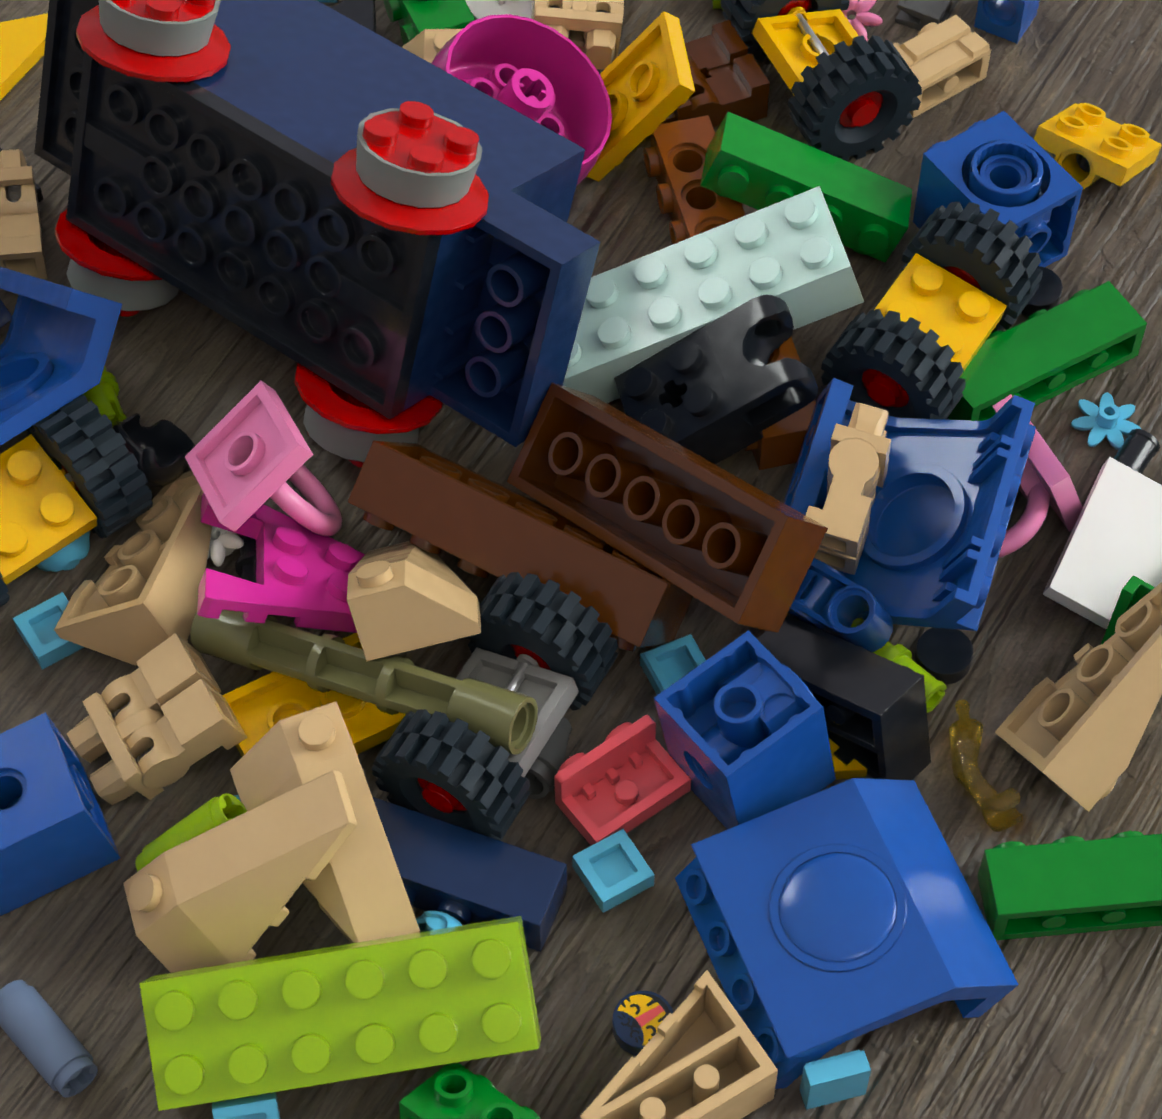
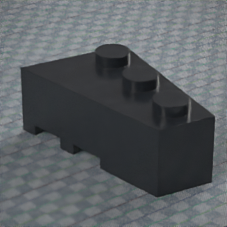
[757,614,931,780]

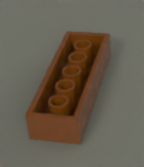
[507,382,828,633]
[348,441,693,652]

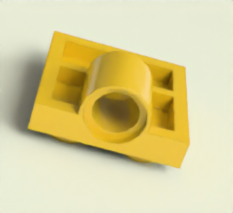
[1034,103,1162,189]

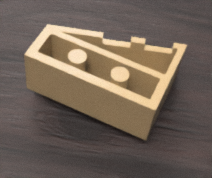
[580,970,778,1119]

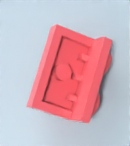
[554,715,691,846]

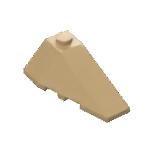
[54,471,212,666]
[347,541,481,661]
[995,582,1162,812]
[230,701,420,943]
[123,770,357,973]

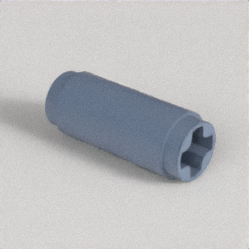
[0,980,98,1098]

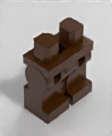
[650,19,770,136]

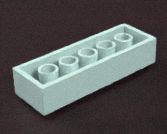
[563,186,864,403]

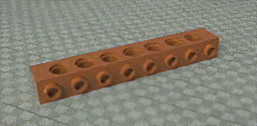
[643,115,816,470]

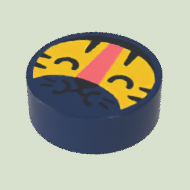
[613,991,673,1056]

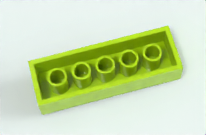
[139,916,541,1111]

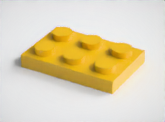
[587,11,695,182]
[222,633,406,757]

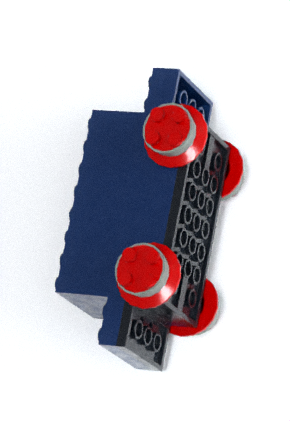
[34,0,600,468]

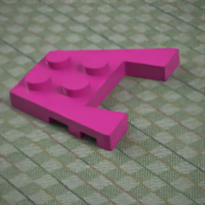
[197,493,365,633]

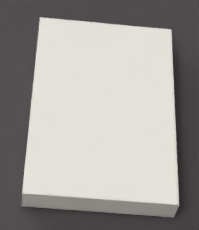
[1043,457,1162,629]

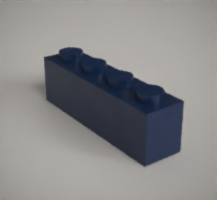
[373,797,567,952]

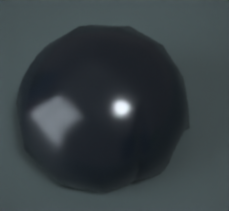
[112,413,195,487]

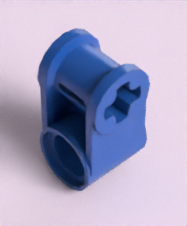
[788,558,893,652]

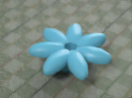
[1071,392,1141,450]

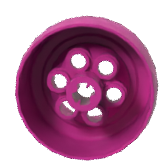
[431,14,612,186]

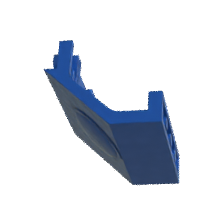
[0,266,122,446]
[783,378,1036,631]
[675,778,1019,1089]

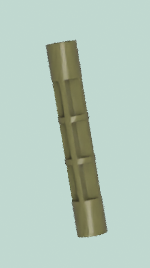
[190,610,538,755]

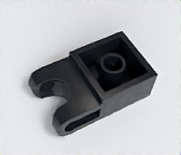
[614,294,818,464]

